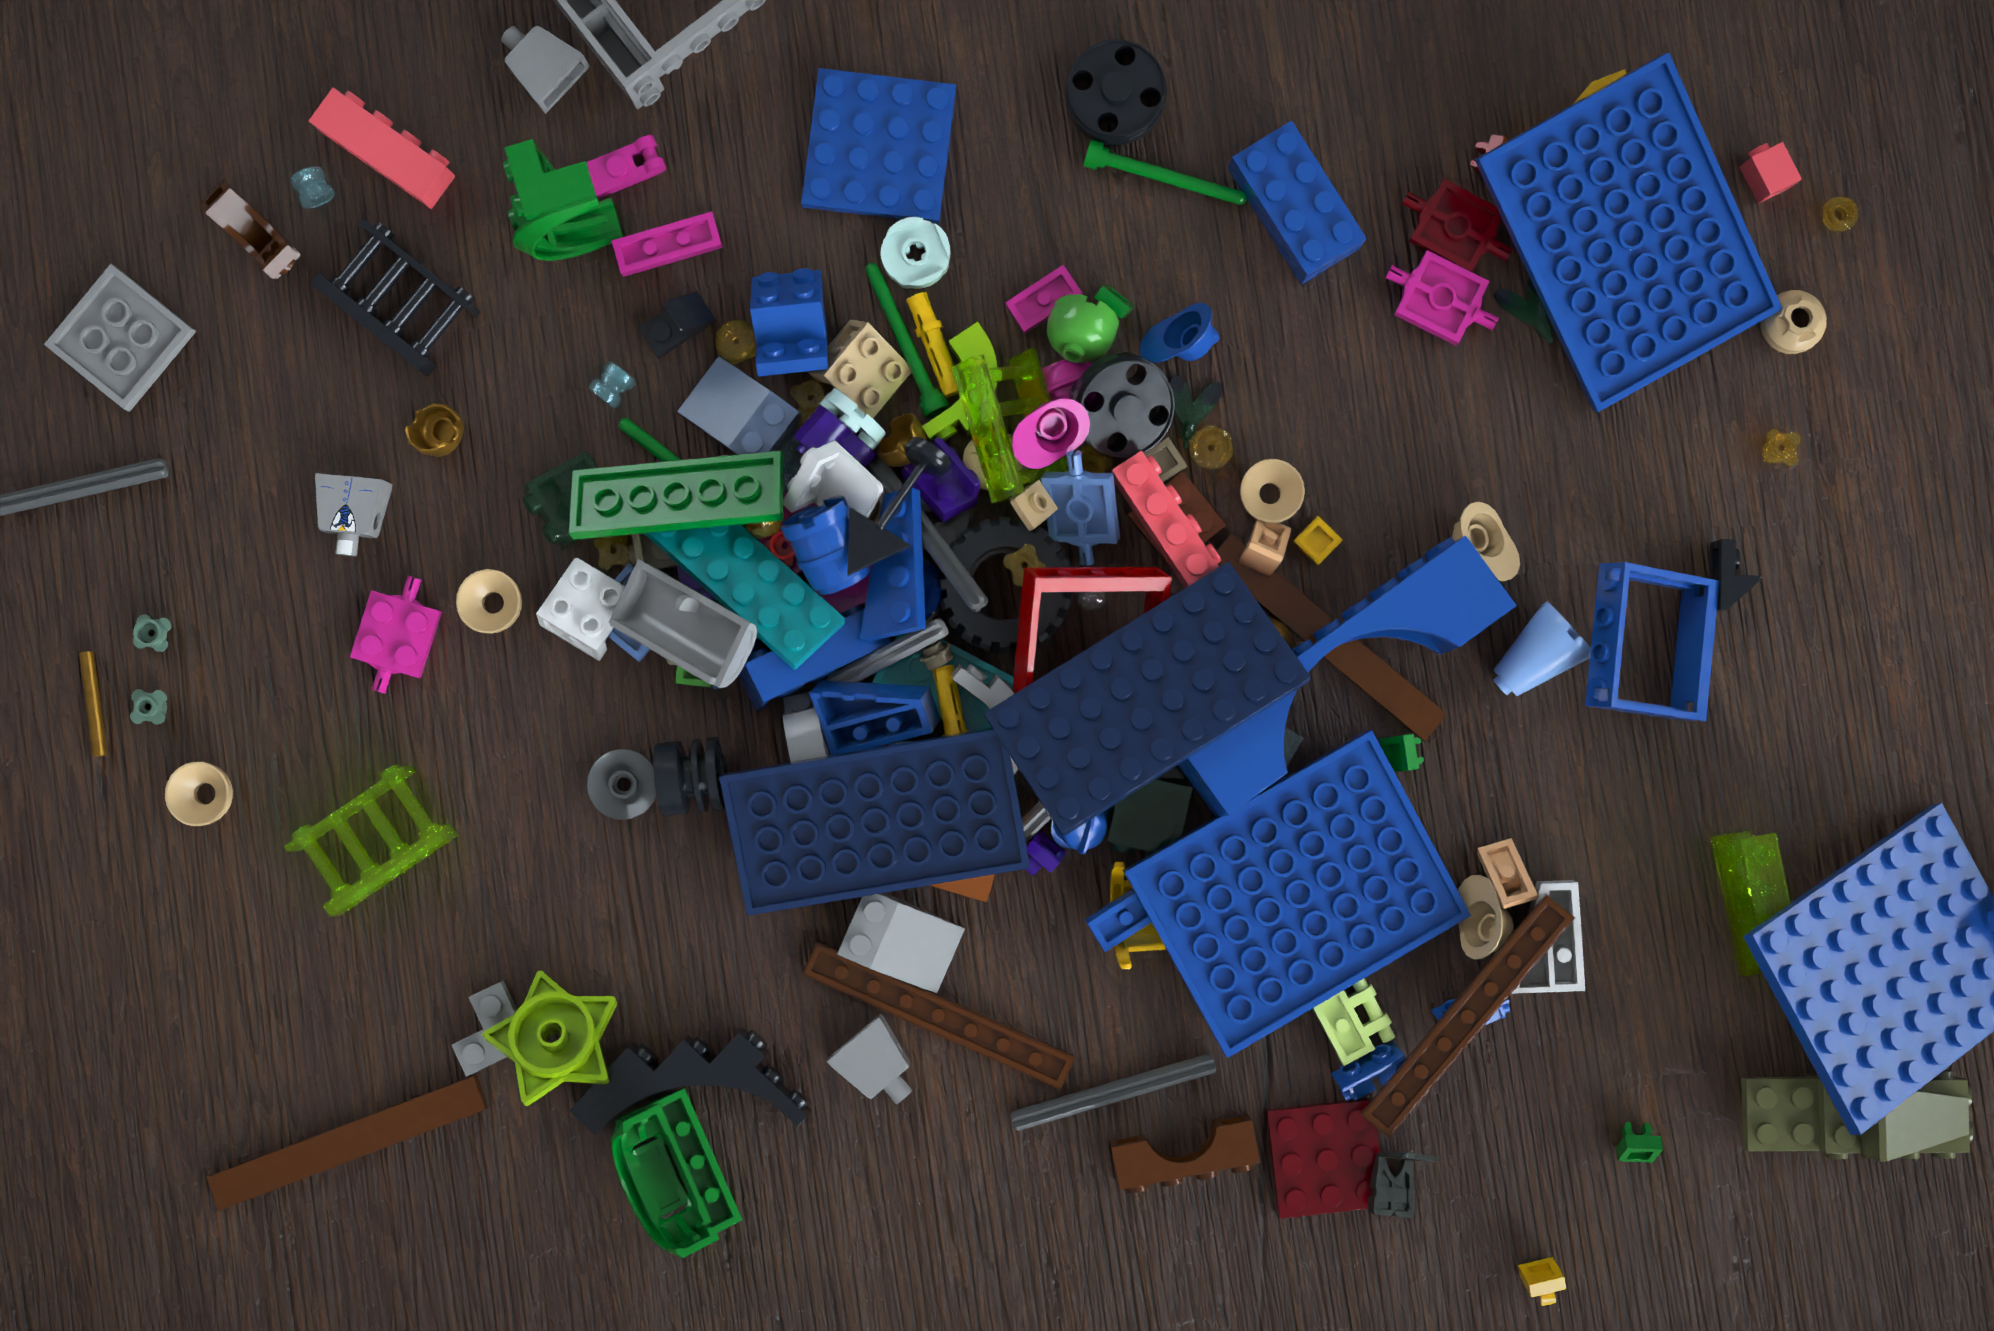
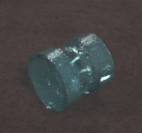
[588,360,637,409]

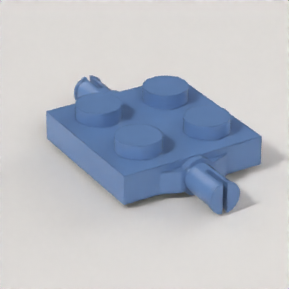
[1041,450,1120,566]

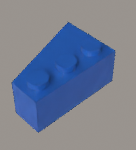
[809,680,940,755]

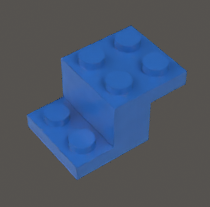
[750,268,828,377]

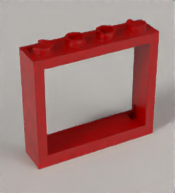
[1012,567,1172,693]

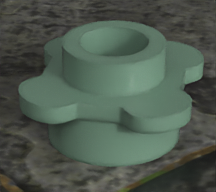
[133,614,172,652]
[130,689,167,725]

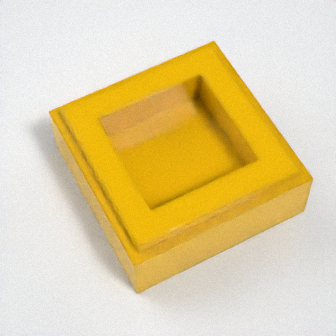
[1292,516,1343,566]

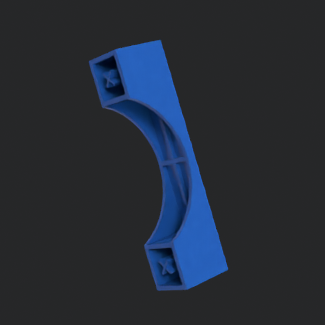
[1178,535,1517,817]

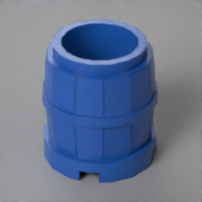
[780,496,871,595]

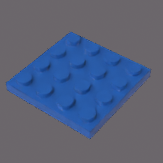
[801,68,956,224]

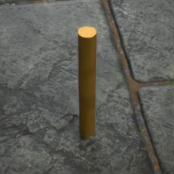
[79,651,108,757]

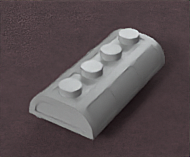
[608,559,757,688]

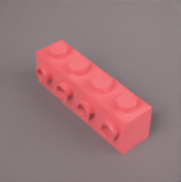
[1111,450,1221,588]

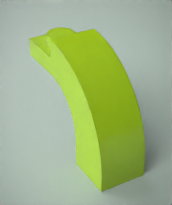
[922,321,998,443]

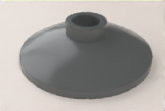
[587,749,656,820]

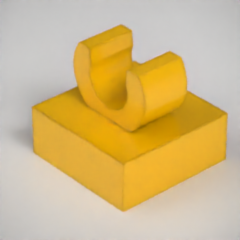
[1518,1257,1566,1306]

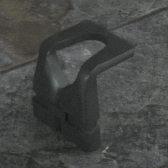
[1368,1152,1437,1218]

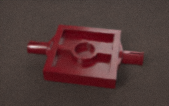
[1402,178,1513,272]

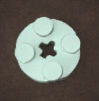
[880,217,951,289]
[819,388,886,450]

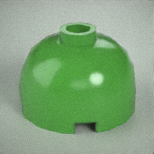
[1047,294,1119,363]

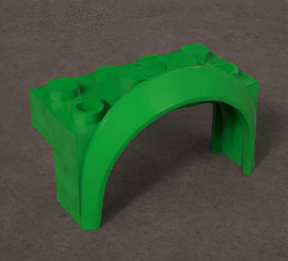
[503,139,624,261]
[611,1088,742,1258]

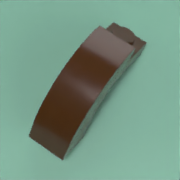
[199,180,301,280]

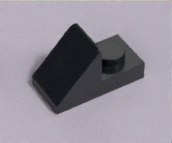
[638,291,717,359]
[1709,539,1763,612]

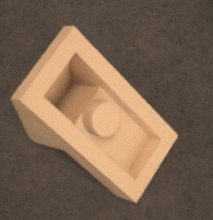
[1239,520,1291,576]
[1478,838,1538,909]

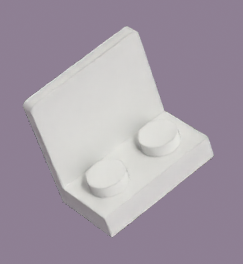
[536,558,625,661]

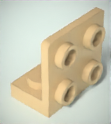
[807,319,911,418]

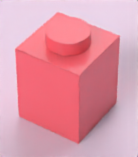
[1739,142,1802,204]

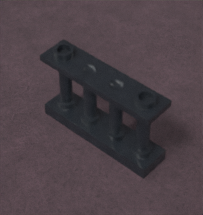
[310,219,480,376]

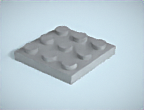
[44,264,196,412]

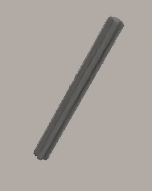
[867,456,988,612]
[0,458,169,516]
[1011,1053,1216,1131]

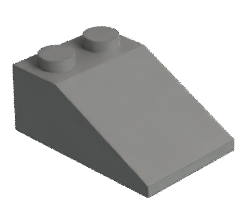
[837,893,965,994]

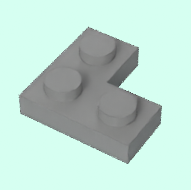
[452,980,517,1077]

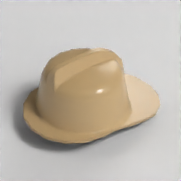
[1452,502,1520,581]
[1458,875,1514,960]

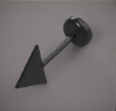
[847,437,952,576]

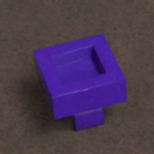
[1025,830,1067,876]

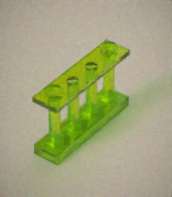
[951,348,1069,504]
[283,764,458,917]
[1711,830,1790,984]

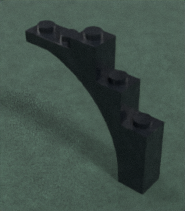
[570,1028,811,1135]

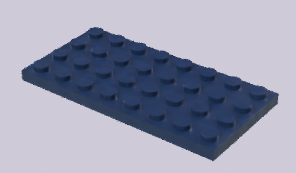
[984,561,1311,837]
[719,728,1030,916]

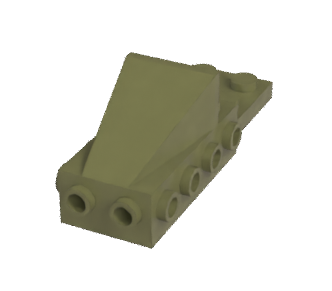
[1741,1069,1973,1162]

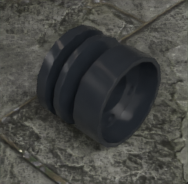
[653,737,728,817]

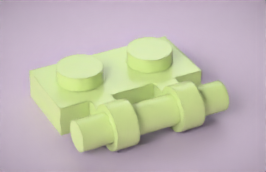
[1312,978,1395,1066]

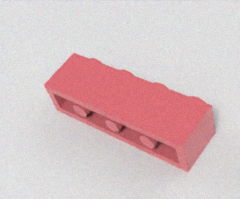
[309,88,455,209]

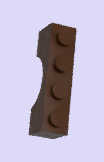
[1110,1114,1261,1193]

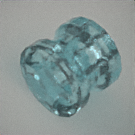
[290,166,335,209]

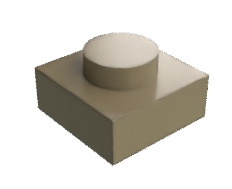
[1144,437,1188,483]

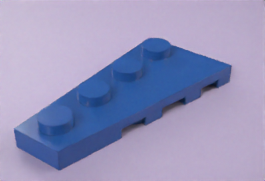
[860,488,926,641]

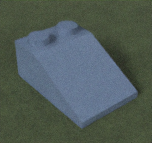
[677,356,803,455]

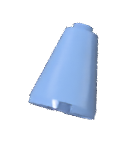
[1493,601,1591,696]

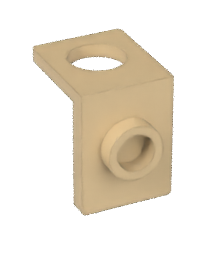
[1009,480,1058,531]

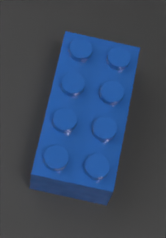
[1228,120,1367,285]

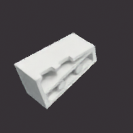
[1512,880,1585,994]

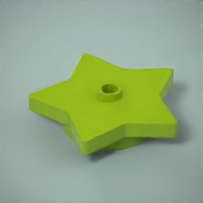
[482,970,617,1106]

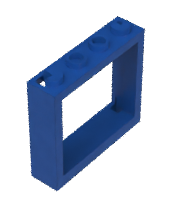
[1585,562,1720,721]

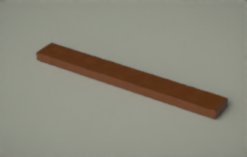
[1217,534,1447,741]
[1361,894,1575,1138]
[802,941,1075,1090]
[207,1075,488,1211]

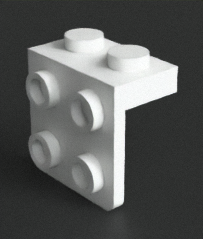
[783,441,883,518]

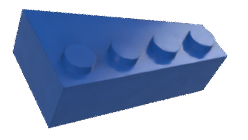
[738,604,891,712]

